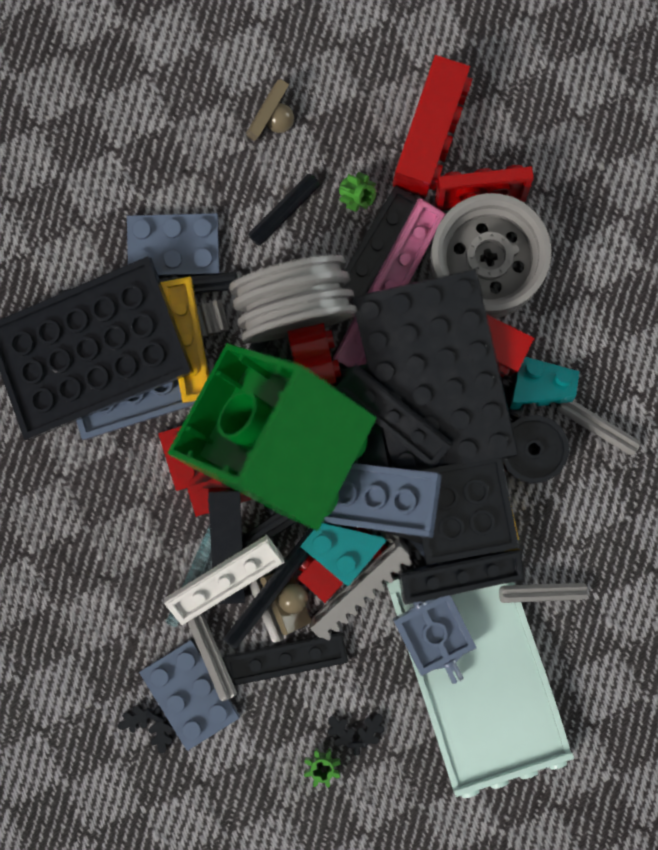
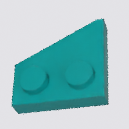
[510,357,580,410]
[300,523,387,586]

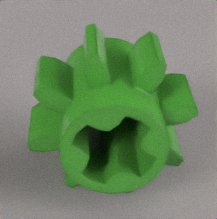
[339,172,376,212]
[304,747,341,788]

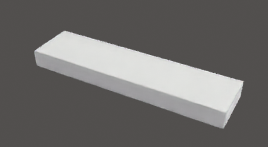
[164,535,285,625]

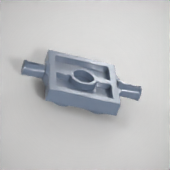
[393,595,476,684]

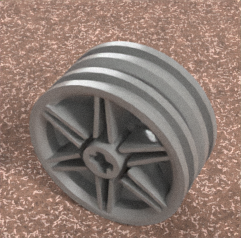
[430,193,551,319]
[229,255,358,343]

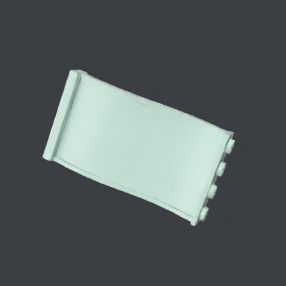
[386,559,574,798]

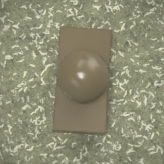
[246,79,294,141]
[260,572,311,635]

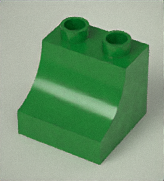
[167,343,377,531]

